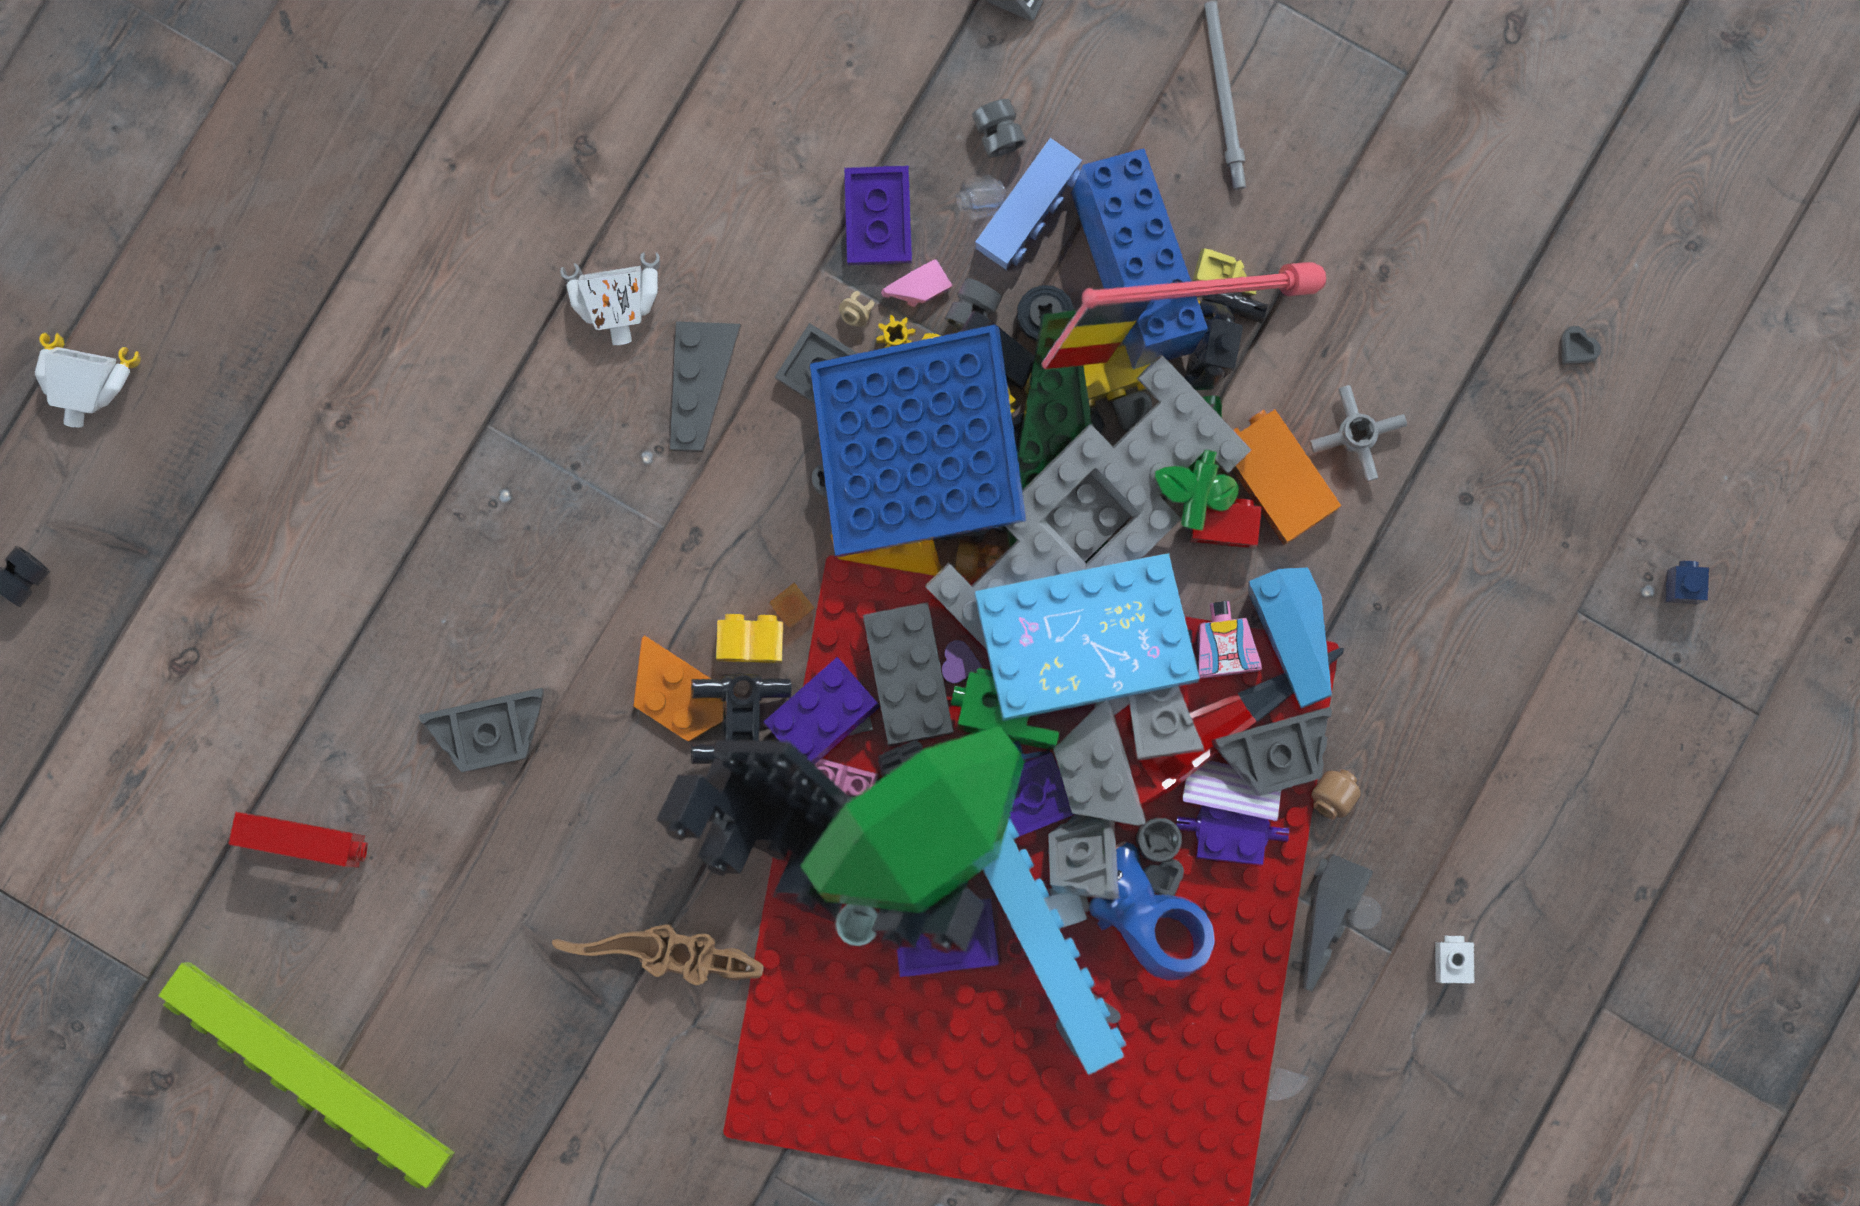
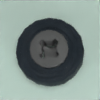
[1017,285,1074,342]

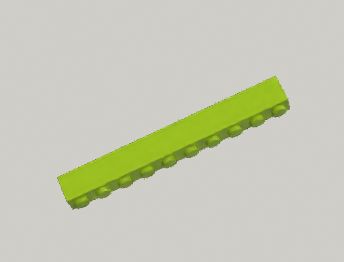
[158,962,455,1189]

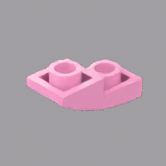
[815,759,882,796]

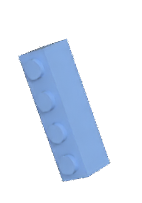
[975,138,1082,270]

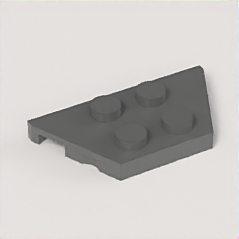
[419,688,544,773]
[1211,707,1332,796]

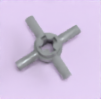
[1310,385,1407,482]

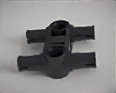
[691,672,792,764]

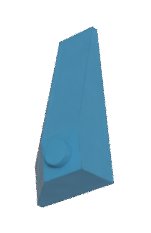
[1248,568,1332,708]

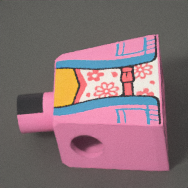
[1197,601,1262,679]

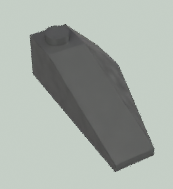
[1302,854,1373,991]

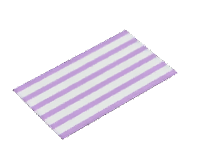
[1183,761,1281,821]

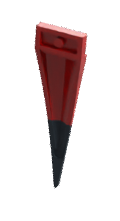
[1122,648,1344,808]

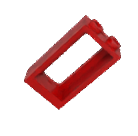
[228,812,368,867]

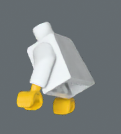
[35,333,141,427]

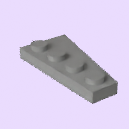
[1129,686,1205,760]

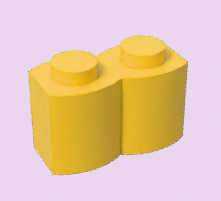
[716,614,784,663]

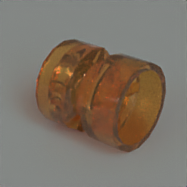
[955,539,1005,584]

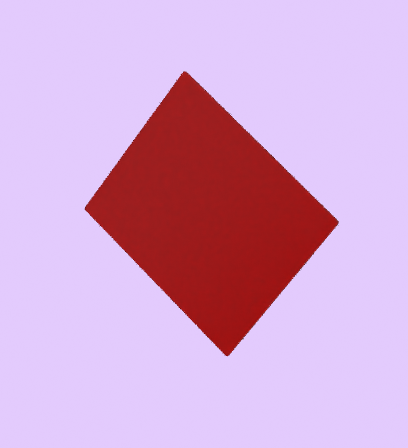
[723,555,1339,1206]

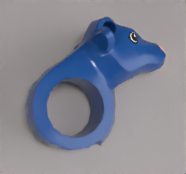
[1088,842,1215,981]

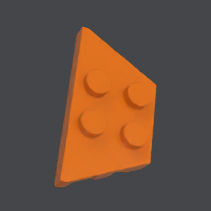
[633,635,739,742]

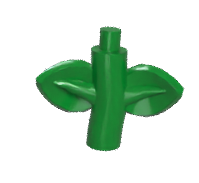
[1155,449,1239,530]

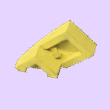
[1193,248,1257,296]

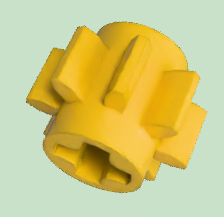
[876,315,916,348]

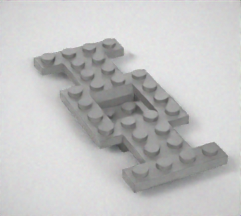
[925,355,1251,649]

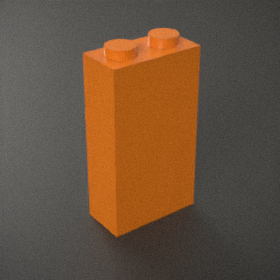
[1232,409,1342,545]

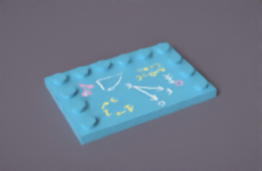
[974,553,1200,721]

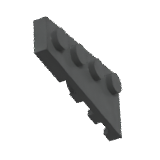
[670,321,741,452]

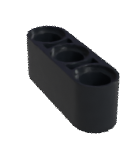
[960,311,1034,389]

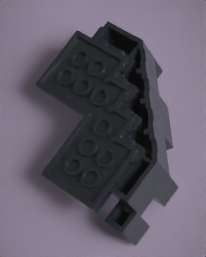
[656,741,985,953]

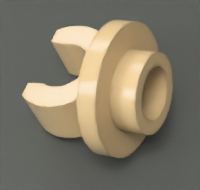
[839,291,874,327]

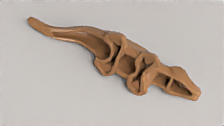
[552,924,764,985]

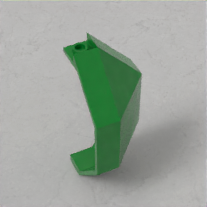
[801,726,1024,913]

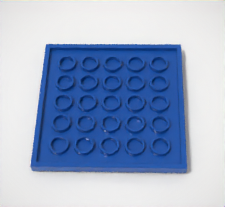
[810,325,1026,557]

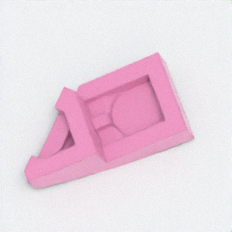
[881,259,952,307]

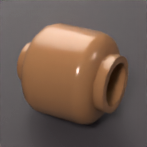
[1312,769,1361,820]

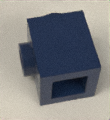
[1666,561,1709,604]

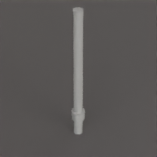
[1204,1,1246,190]

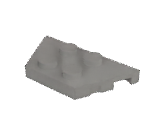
[1054,701,1146,825]
[1048,814,1119,899]

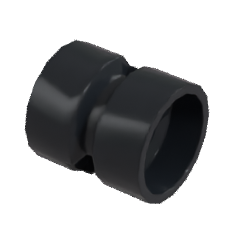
[0,545,50,607]

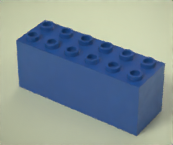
[1071,148,1208,369]

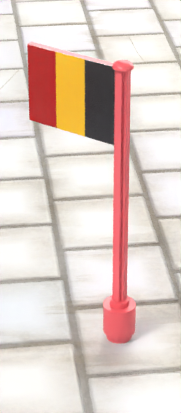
[1041,262,1326,369]

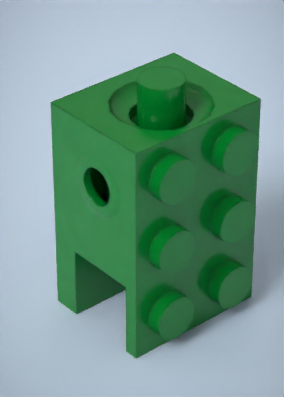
[951,668,1059,751]

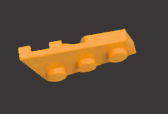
[831,532,941,576]

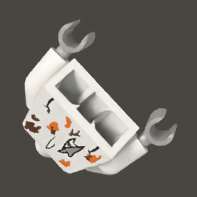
[560,252,660,345]

